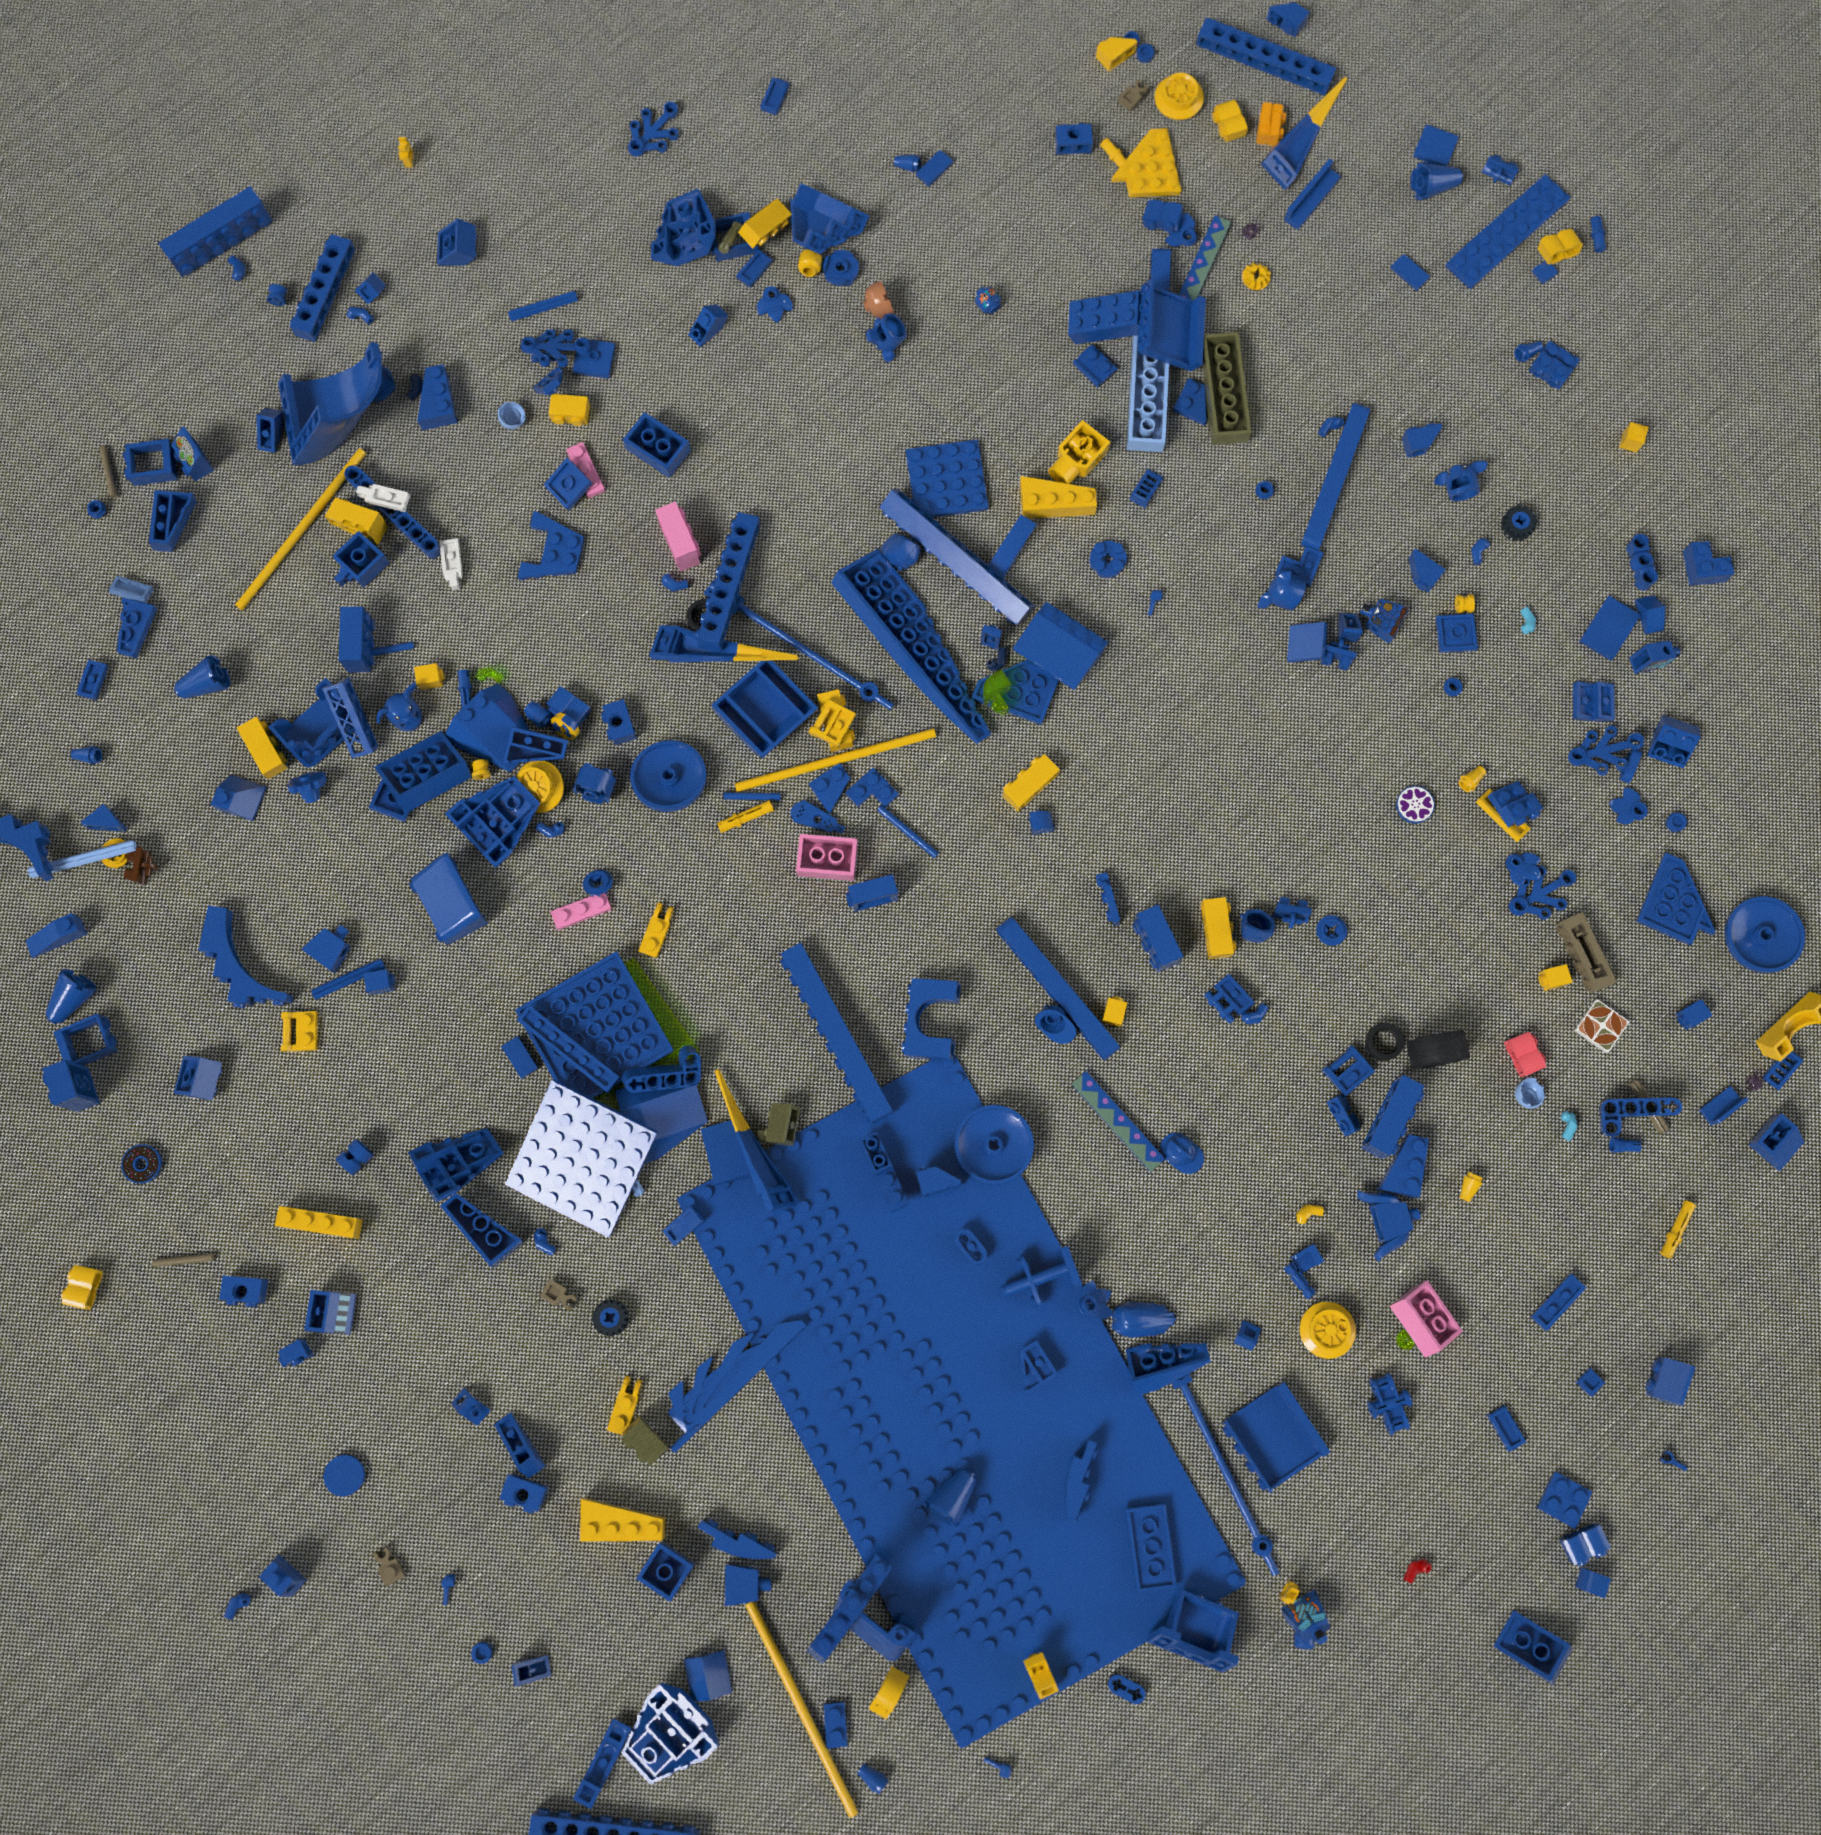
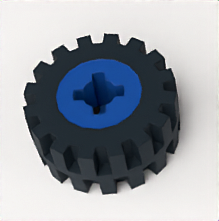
[1501,505,1537,541]
[592,1300,629,1336]

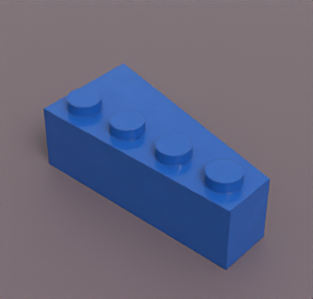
[440,1193,523,1269]

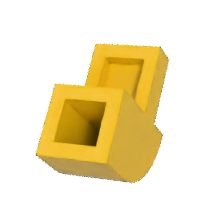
[1023,1652,1059,1700]
[869,1666,910,1719]

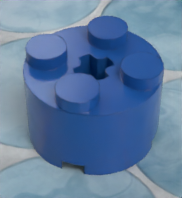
[573,763,616,804]

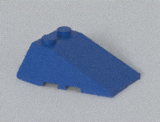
[651,189,715,266]
[445,683,529,773]
[445,776,540,868]
[615,1086,708,1164]
[408,1128,504,1203]
[622,1683,719,1784]

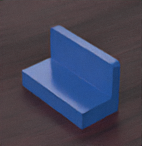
[1698,1086,1749,1125]

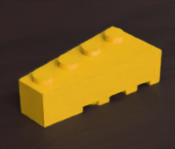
[1019,476,1097,519]
[580,1497,665,1542]

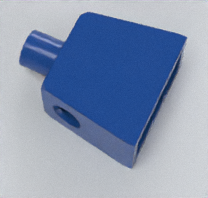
[301,925,350,974]
[259,1554,307,1597]
[725,1563,771,1606]

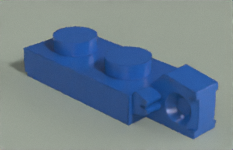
[1096,872,1121,927]

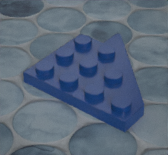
[971,660,1059,725]
[1636,853,1716,946]

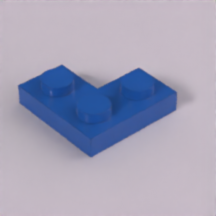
[1275,546,1324,587]
[845,768,899,808]

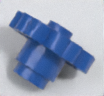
[287,771,327,803]

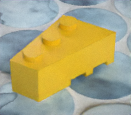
[325,497,388,545]

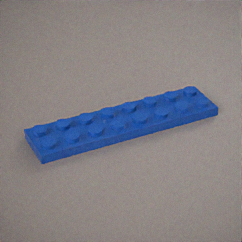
[1445,174,1571,290]

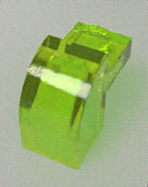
[982,669,1011,717]

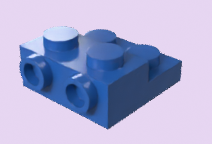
[1529,340,1580,390]
[1487,781,1544,828]

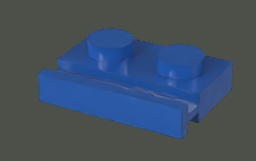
[1073,344,1117,388]

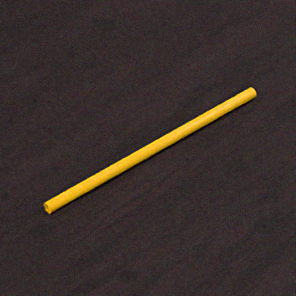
[235,448,366,611]
[734,728,936,792]
[745,1601,859,1818]

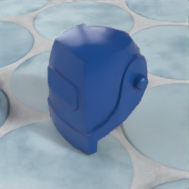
[880,534,920,571]
[1240,909,1275,943]

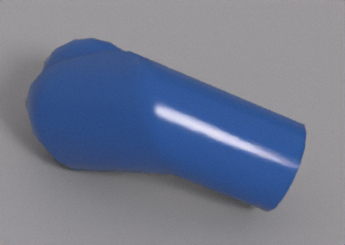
[346,306,374,325]
[1318,417,1344,437]
[534,1228,557,1256]
[223,1593,251,1620]

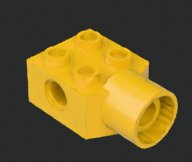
[1048,420,1111,484]

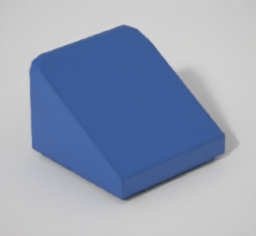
[1234,1320,1261,1350]

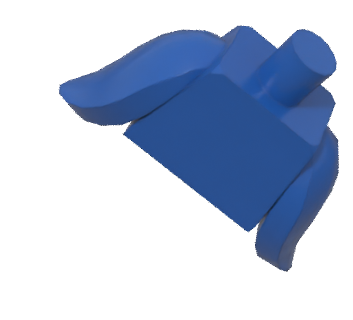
[1357,1190,1421,1262]

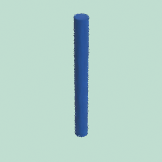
[877,805,939,859]

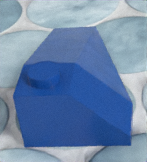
[1125,1343,1211,1395]

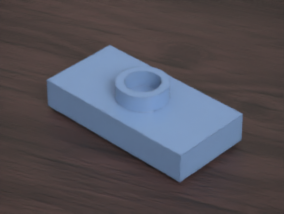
[109,576,153,603]

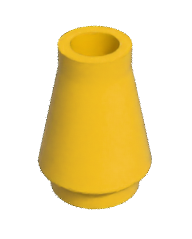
[1459,766,1486,792]
[1459,1172,1483,1202]

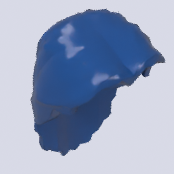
[1111,1301,1176,1338]

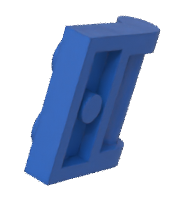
[1322,1045,1375,1097]

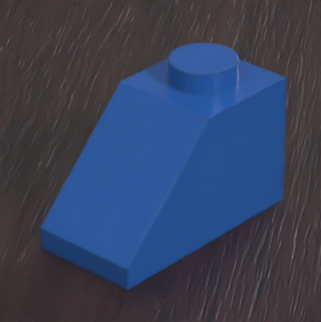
[256,408,283,453]
[1409,549,1446,593]

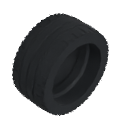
[1407,1030,1470,1069]

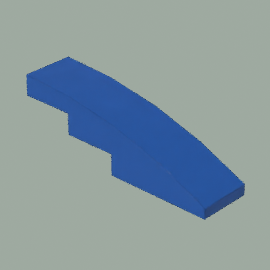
[988,515,1037,579]

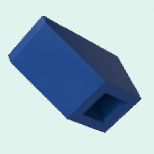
[1266,3,1310,38]
[688,304,729,347]
[1402,423,1442,458]

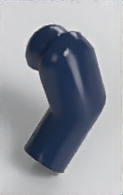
[406,374,423,402]
[986,648,1008,671]

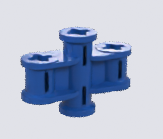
[1367,1372,1412,1436]

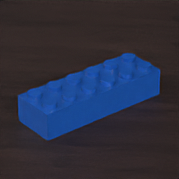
[158,186,272,277]

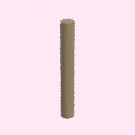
[99,446,117,498]
[152,1253,214,1267]

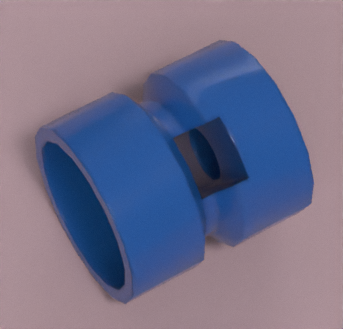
[335,1138,374,1176]

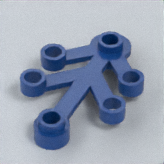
[628,101,679,157]
[520,329,590,367]
[1568,726,1644,776]
[1509,866,1576,920]

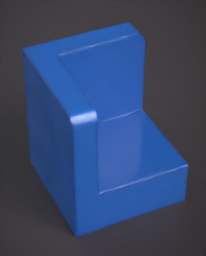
[355,272,386,304]
[1290,1244,1324,1273]

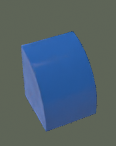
[1029,811,1055,835]
[1575,1567,1611,1599]

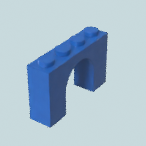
[902,978,961,1061]

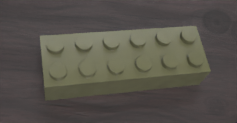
[1202,332,1252,445]

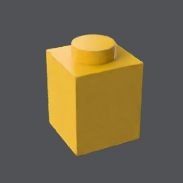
[1619,422,1648,453]
[414,663,445,691]
[1538,964,1573,991]
[1101,996,1127,1028]

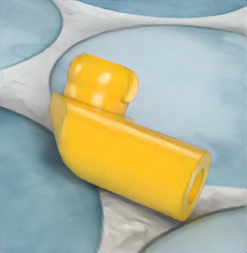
[1296,1204,1324,1224]

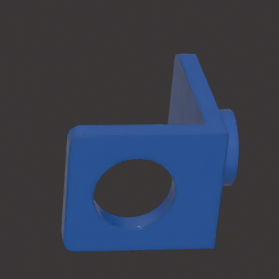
[451,1388,490,1425]

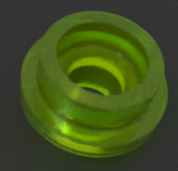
[1396,1330,1415,1350]

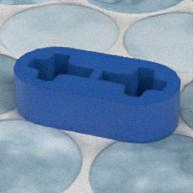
[1619,749,1642,784]
[1107,1673,1146,1704]

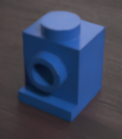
[278,1339,314,1367]

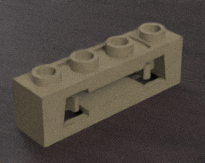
[1556,912,1617,994]

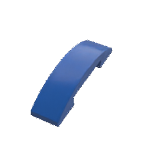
[573,1718,631,1809]

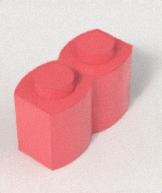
[1504,1032,1546,1077]

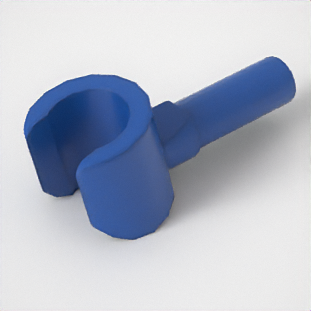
[1147,590,1162,616]
[1660,1451,1688,1471]
[442,1574,455,1605]
[984,1757,1011,1779]

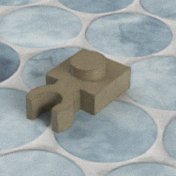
[1117,79,1148,112]
[539,1279,578,1310]
[374,1547,406,1587]

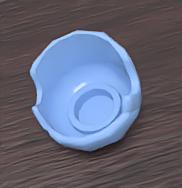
[498,402,526,430]
[1515,1077,1545,1109]

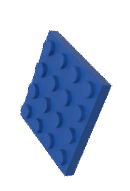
[905,440,989,518]

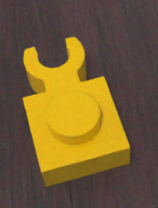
[398,137,413,168]
[1278,1580,1300,1604]

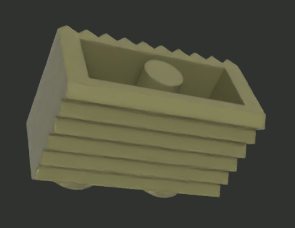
[764,1102,800,1146]
[622,1416,668,1465]

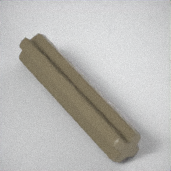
[1629,1080,1669,1134]

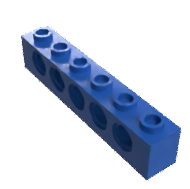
[290,234,356,342]

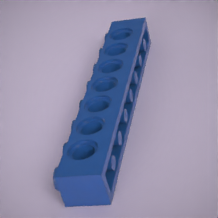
[1196,17,1336,96]
[695,512,760,652]
[528,1808,700,1835]

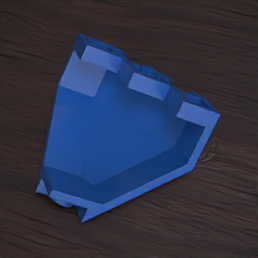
[790,183,869,254]

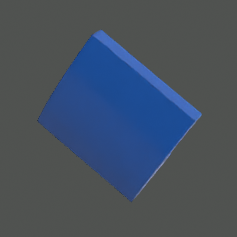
[1573,681,1615,721]

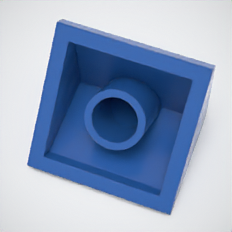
[684,1650,732,1701]

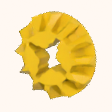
[1242,262,1271,290]
[102,838,128,869]

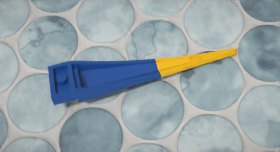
[1261,77,1347,190]
[649,625,799,663]
[715,1069,798,1212]

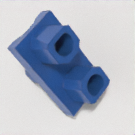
[1482,155,1519,186]
[1321,638,1356,671]
[1273,897,1312,929]

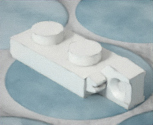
[356,484,410,512]
[439,538,463,591]

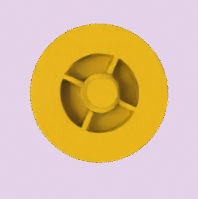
[1154,73,1204,120]
[516,761,564,813]
[1300,1302,1356,1359]

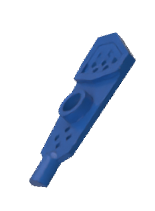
[790,800,845,834]

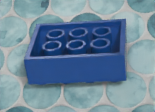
[1012,602,1108,690]
[374,731,472,814]

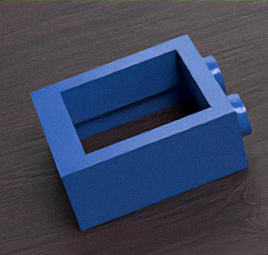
[710,212,758,262]
[123,439,178,486]
[846,874,898,912]
[53,1013,118,1066]

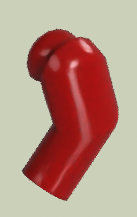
[1403,1559,1432,1584]

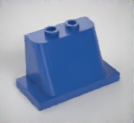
[1147,1590,1239,1673]

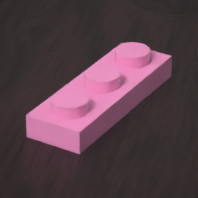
[566,442,605,498]
[550,893,612,930]

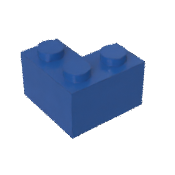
[1683,541,1734,586]

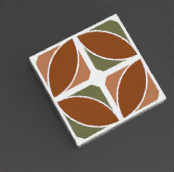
[1574,999,1629,1053]

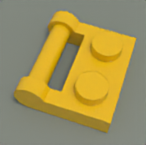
[808,699,856,748]
[281,1011,318,1052]

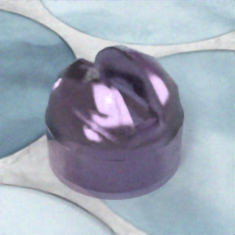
[1243,223,1258,239]
[1745,1074,1763,1091]

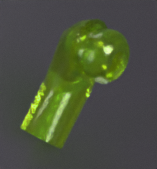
[476,667,504,684]

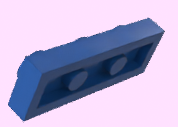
[1530,1274,1586,1331]

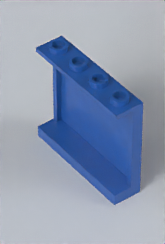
[1137,278,1206,372]
[1222,1382,1331,1493]

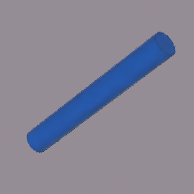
[370,641,414,656]
[723,792,781,800]

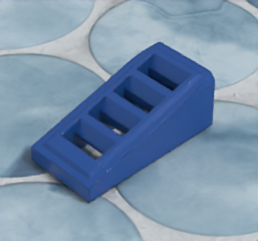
[1130,469,1163,509]
[1762,1051,1804,1091]

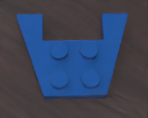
[518,511,585,580]

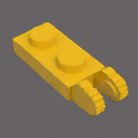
[638,902,674,959]
[607,1375,642,1435]

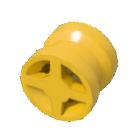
[1455,594,1475,614]
[470,759,491,780]

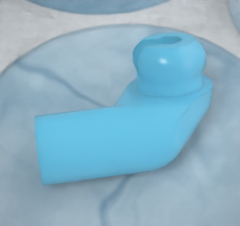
[1520,607,1536,634]
[1561,1111,1578,1141]

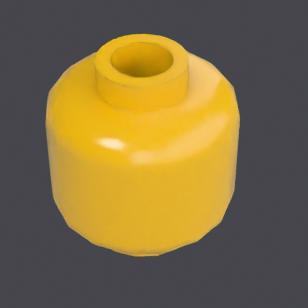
[798,249,822,277]

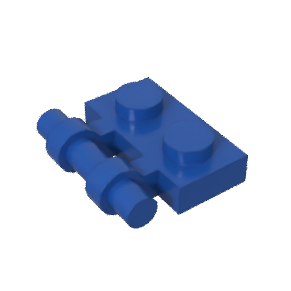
[1204,974,1255,1024]

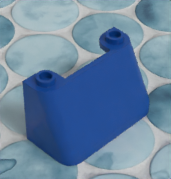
[268,678,355,767]
[409,852,488,946]
[833,1578,920,1661]

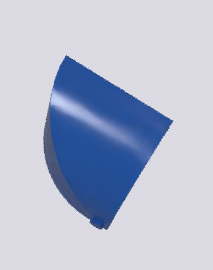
[278,342,382,465]

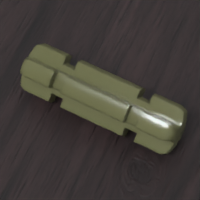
[718,221,742,254]

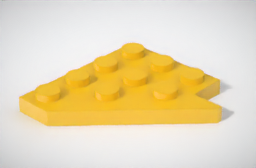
[1111,128,1181,198]

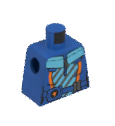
[1629,641,1680,675]
[1281,1590,1330,1645]

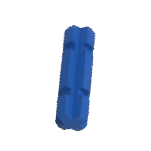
[1284,1262,1316,1299]

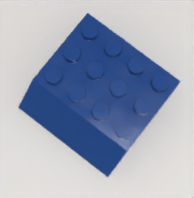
[712,660,818,759]

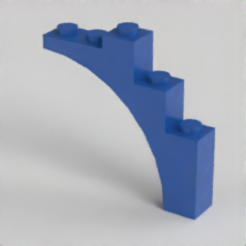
[0,814,54,882]
[198,906,293,1009]
[806,1555,893,1664]

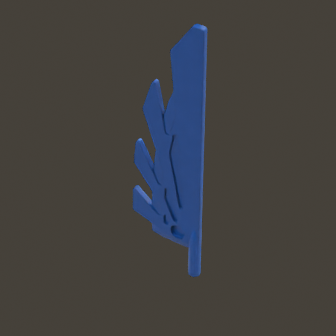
[668,1320,806,1453]

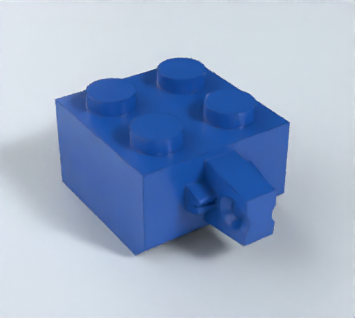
[333,531,390,588]

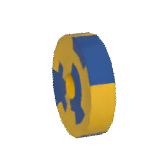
[551,713,580,740]

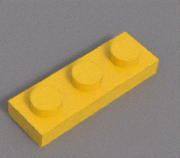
[1476,789,1531,842]

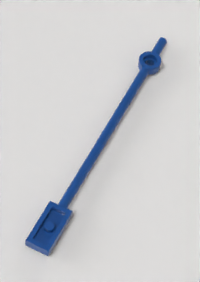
[704,578,894,710]
[1170,1344,1280,1576]

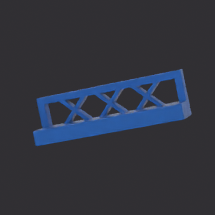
[1284,158,1341,230]
[322,677,379,759]

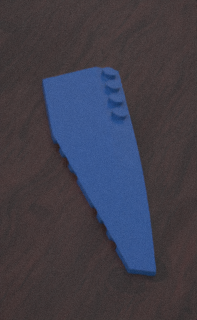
[831,549,991,744]

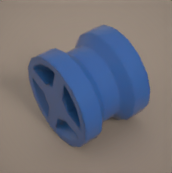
[267,284,287,306]

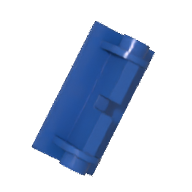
[1326,1094,1361,1137]

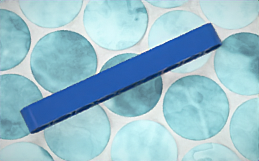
[1300,402,1371,551]
[995,917,1120,1061]

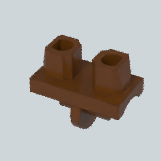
[123,847,158,885]

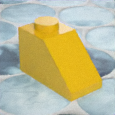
[1096,37,1138,72]

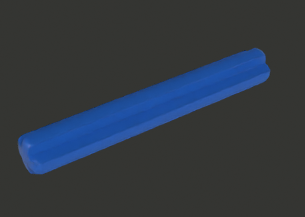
[508,291,578,321]
[311,959,385,999]

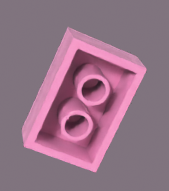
[655,501,701,572]
[796,834,858,881]
[1390,1280,1463,1358]

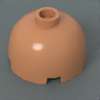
[863,280,895,319]

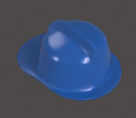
[1034,1004,1076,1044]
[1160,1133,1204,1174]

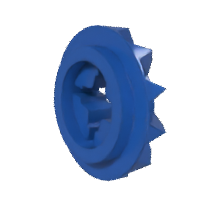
[583,870,614,897]
[1316,915,1347,946]

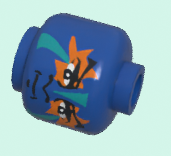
[975,286,1001,315]

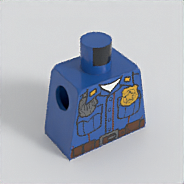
[1360,599,1409,644]

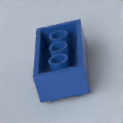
[1068,290,1141,345]
[1361,1075,1424,1159]

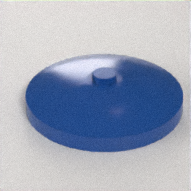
[630,740,707,812]
[1724,896,1805,973]
[955,1105,1034,1185]

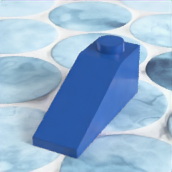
[25,913,87,958]
[494,1412,545,1478]

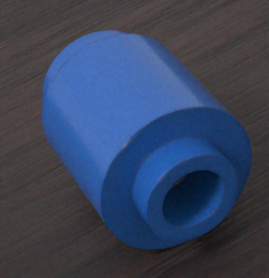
[524,701,552,728]

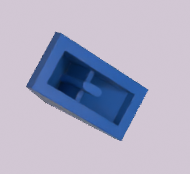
[1634,596,1665,635]
[1338,613,1363,642]
[81,804,127,832]
[511,1655,551,1687]

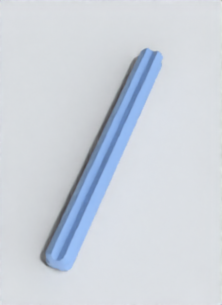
[28,840,137,878]

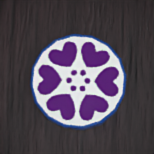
[1395,786,1435,824]

